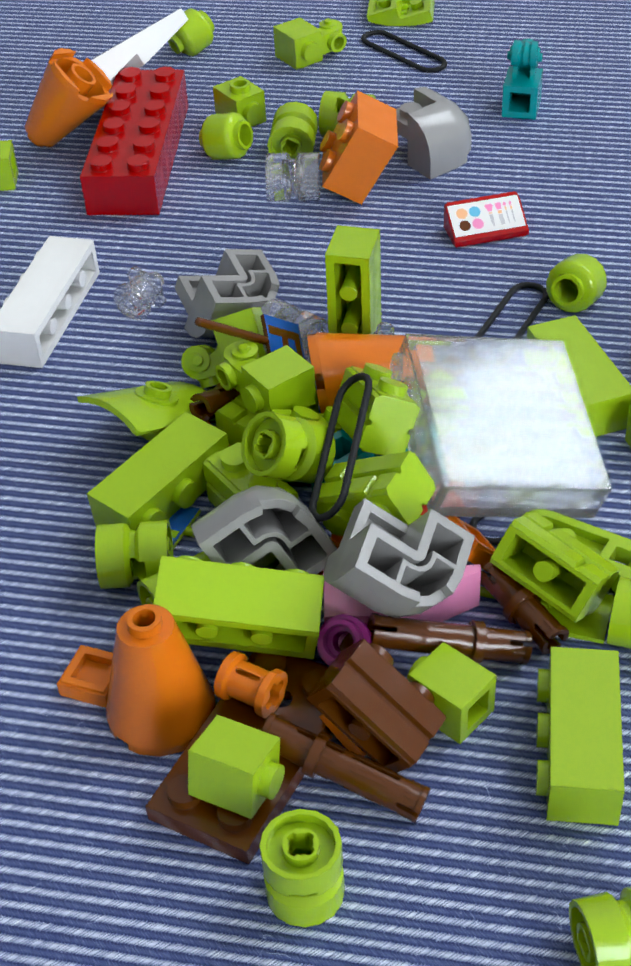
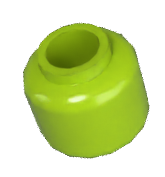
[168,8,215,56]
[199,112,253,160]
[546,254,607,313]

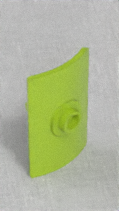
[77,381,216,441]

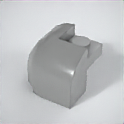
[396,87,472,180]
[174,249,280,338]
[192,485,337,575]
[324,499,475,618]

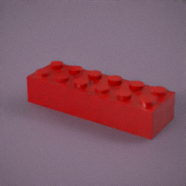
[80,67,189,215]

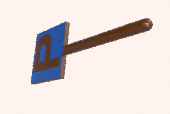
[194,314,305,359]

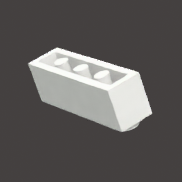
[0,236,100,368]

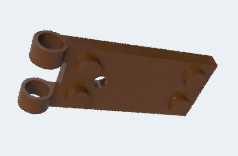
[145,633,354,864]

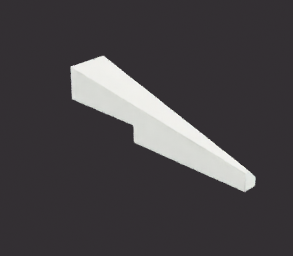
[91,8,188,85]

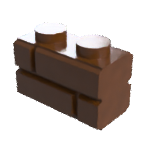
[306,638,447,773]

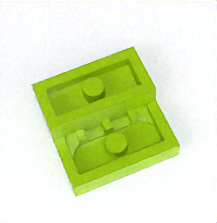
[367,0,435,26]

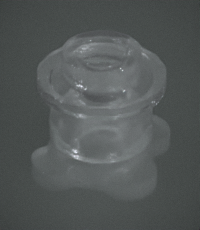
[114,266,166,320]

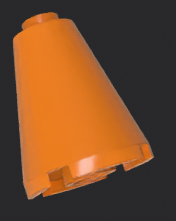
[25,48,113,147]
[307,332,434,413]
[106,604,216,757]

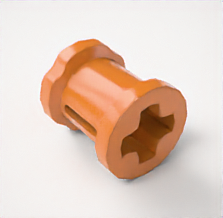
[214,651,288,718]

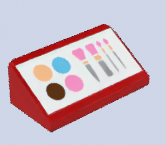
[444,191,529,248]

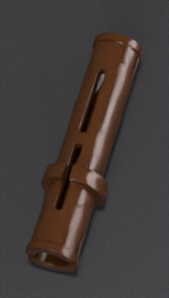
[367,613,533,665]
[261,712,431,823]

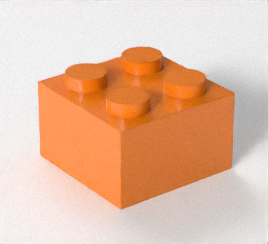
[319,90,398,205]

